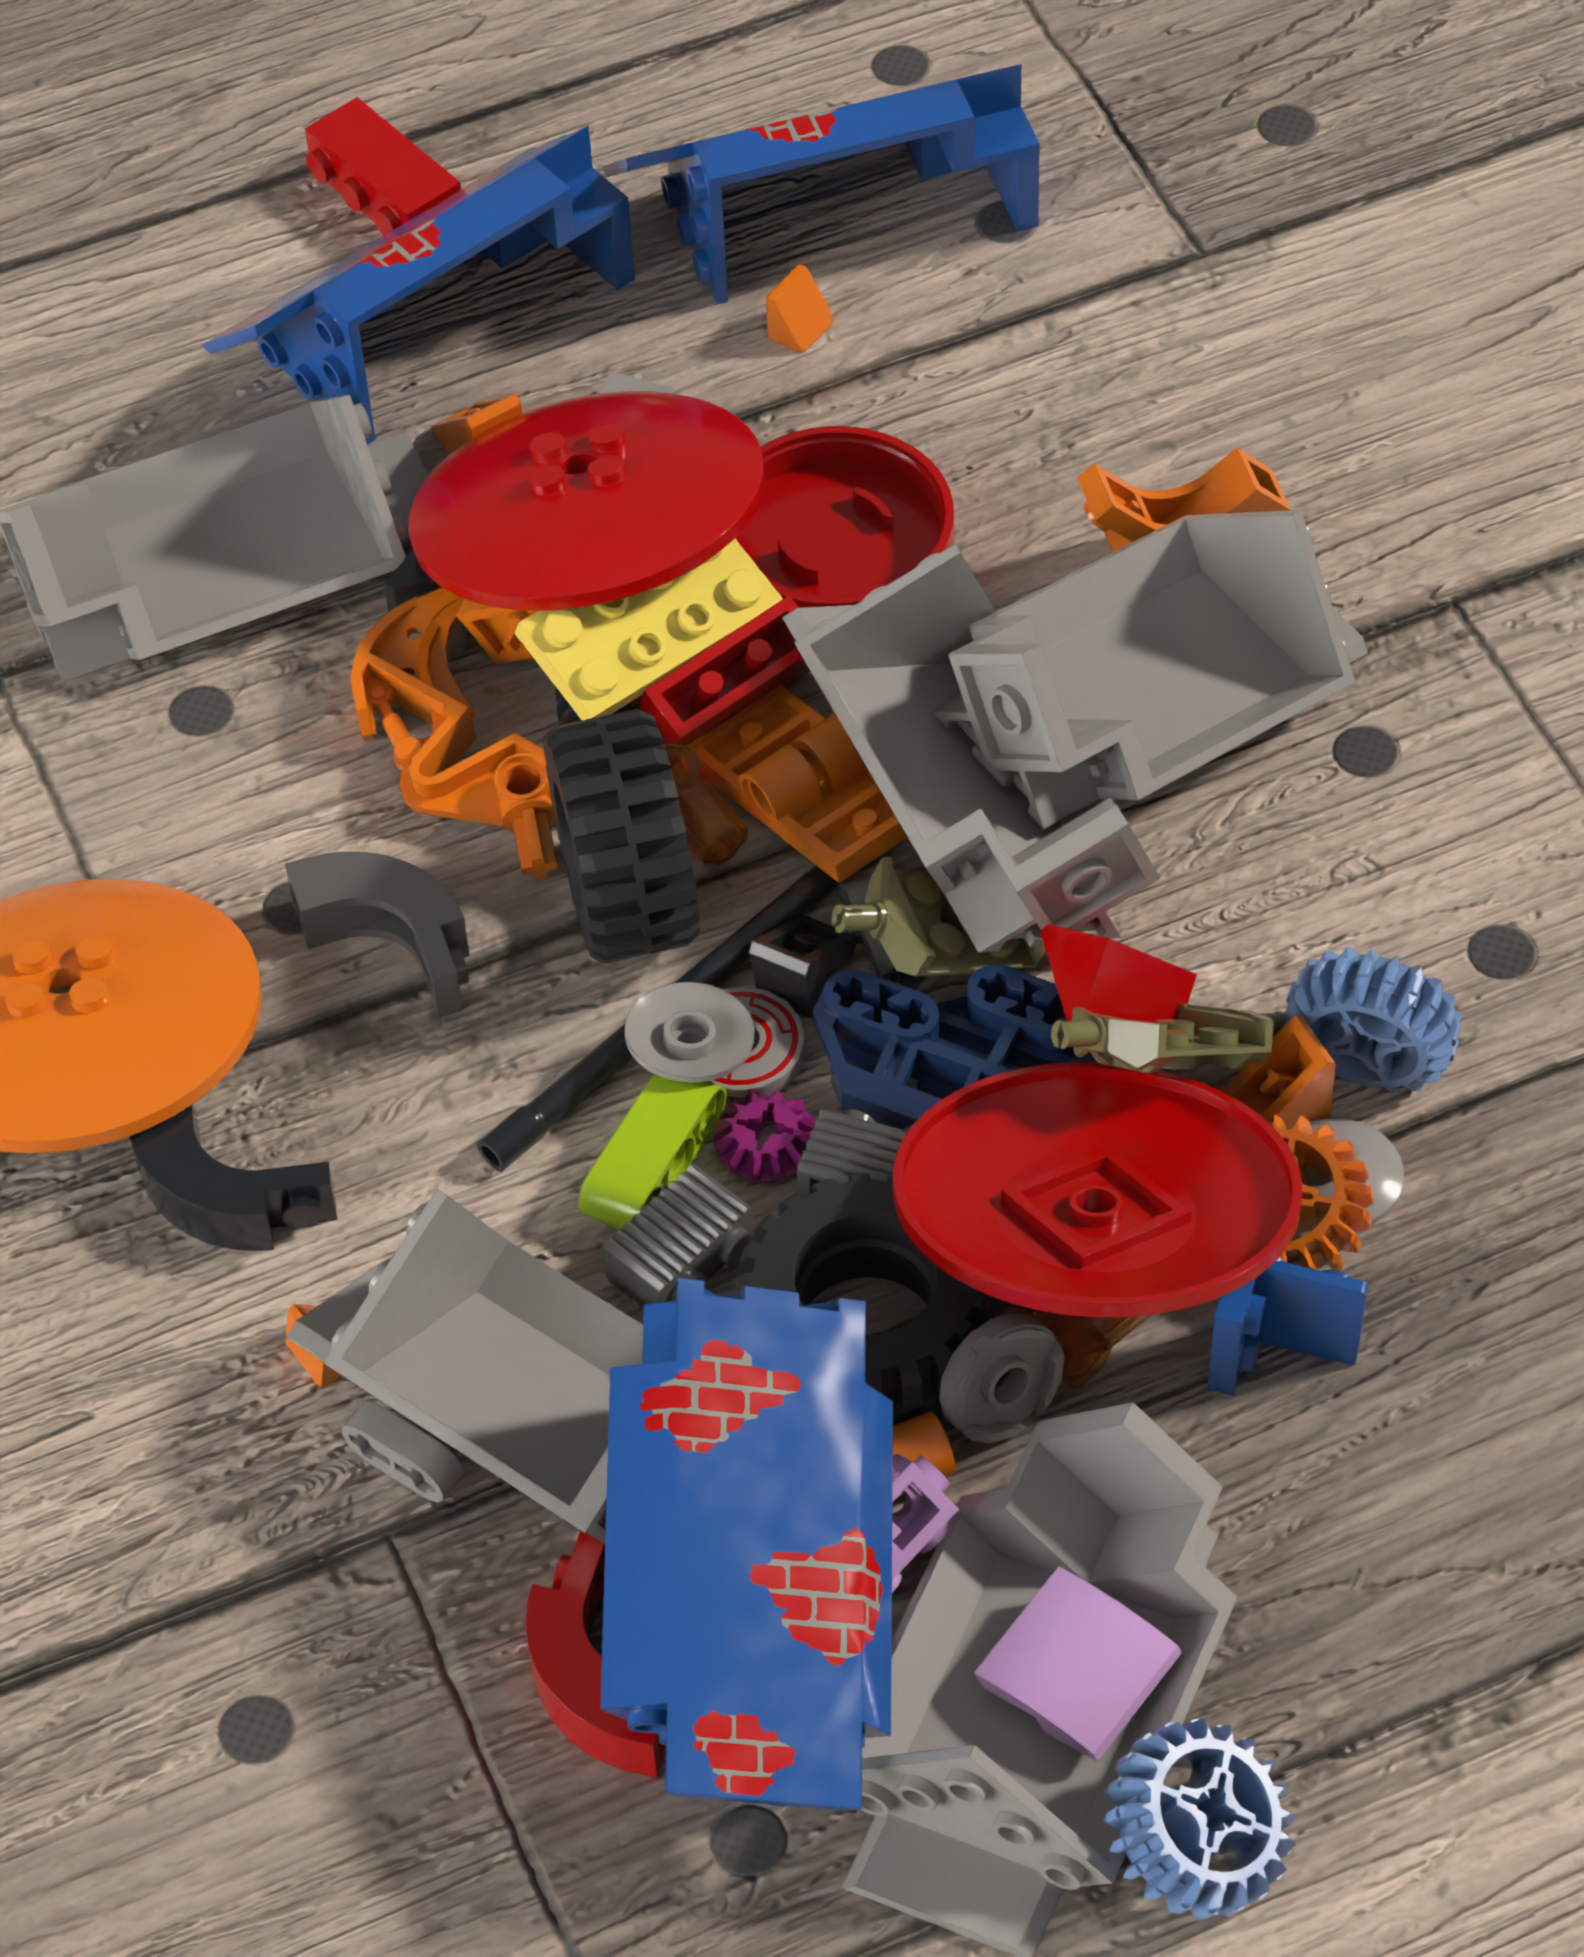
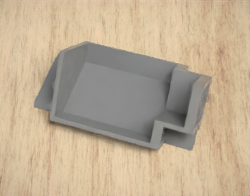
[0,394,430,683]
[932,510,1368,829]
[782,544,1160,953]
[286,1189,643,1545]
[841,1402,1238,1957]

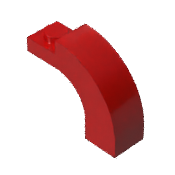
[526,1530,666,1778]

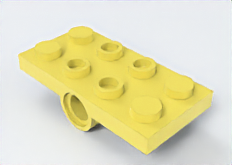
[515,539,783,720]

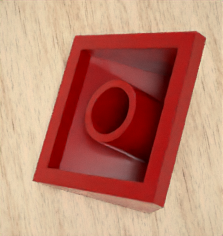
[1040,924,1197,1022]

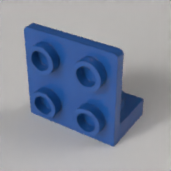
[1208,1258,1368,1396]

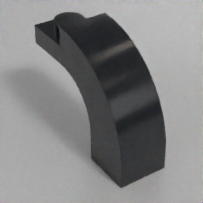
[129,1104,338,1251]

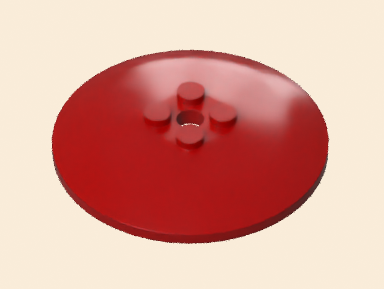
[408,391,766,611]
[893,1062,1302,1317]

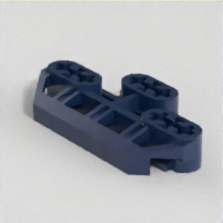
[813,964,1097,1130]

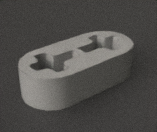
[342,1401,464,1502]

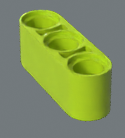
[578,1074,727,1230]

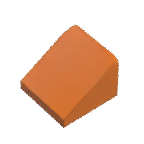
[766,264,833,353]

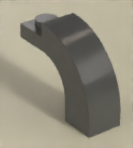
[285,852,470,1017]

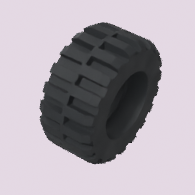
[544,709,700,963]
[737,1174,995,1425]

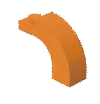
[1077,447,1291,552]

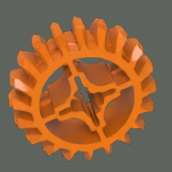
[1270,1114,1374,1272]

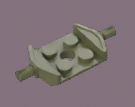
[832,857,1048,976]
[1051,1003,1286,1073]

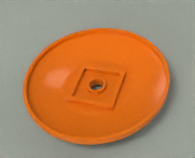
[0,879,262,1154]

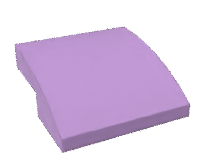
[974,1566,1182,1762]

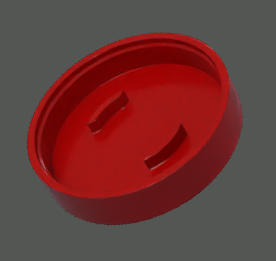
[735,426,954,608]

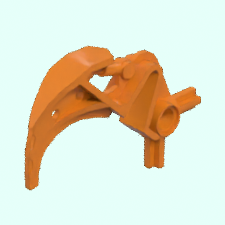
[350,588,558,880]

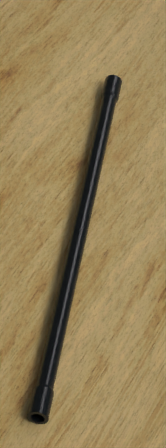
[477,865,852,1172]

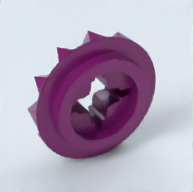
[714,1089,816,1182]

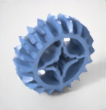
[1285,947,1462,1094]
[1102,1718,1297,1920]

